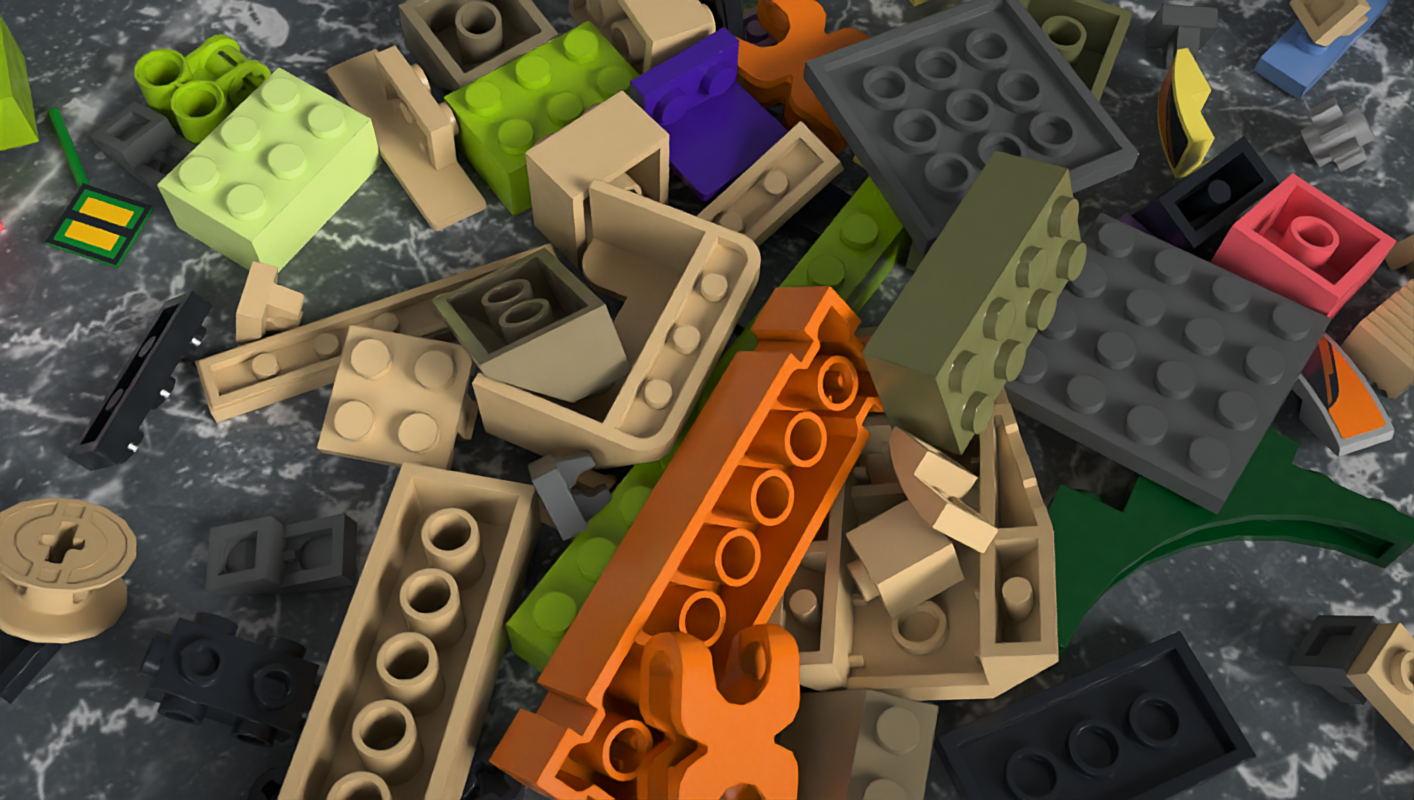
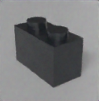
[1131,136,1279,252]

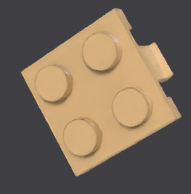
[317,324,479,470]

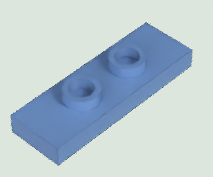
[1253,0,1391,100]

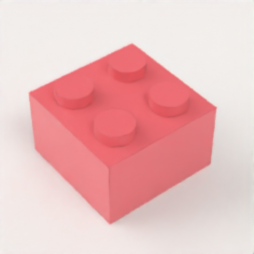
[1210,173,1397,319]

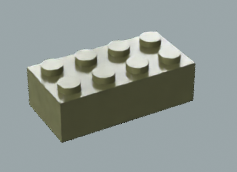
[862,151,1087,455]

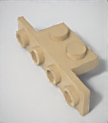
[327,45,487,231]

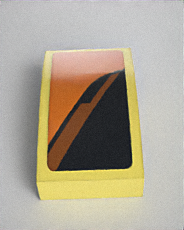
[1157,48,1215,178]

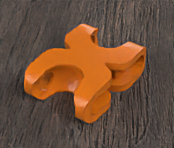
[734,0,870,155]
[637,623,800,800]

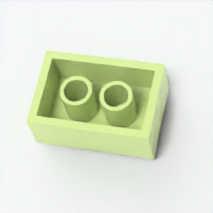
[157,68,383,273]

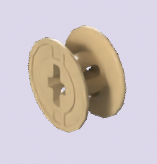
[0,497,136,643]

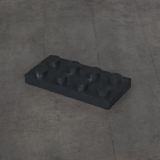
[933,631,1257,800]

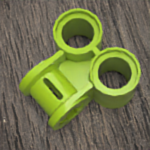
[134,34,271,145]

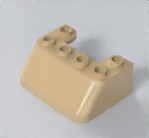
[472,178,761,470]

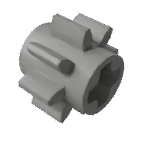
[1300,97,1376,172]

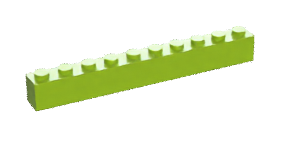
[506,176,913,672]

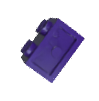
[630,27,789,202]

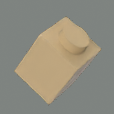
[846,500,965,619]

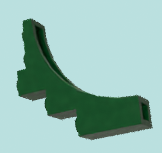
[1046,426,1414,671]

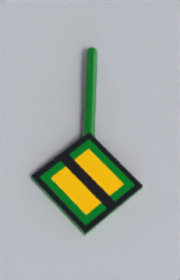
[45,107,154,269]

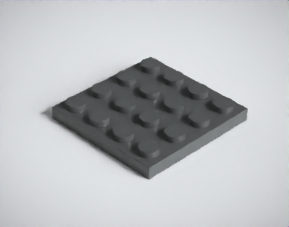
[803,0,1139,255]
[1004,212,1332,515]

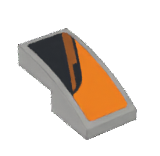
[1292,332,1395,457]

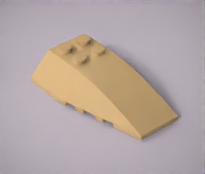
[765,326,1059,701]

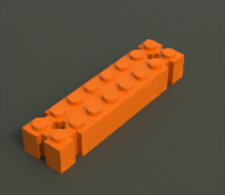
[489,286,884,800]

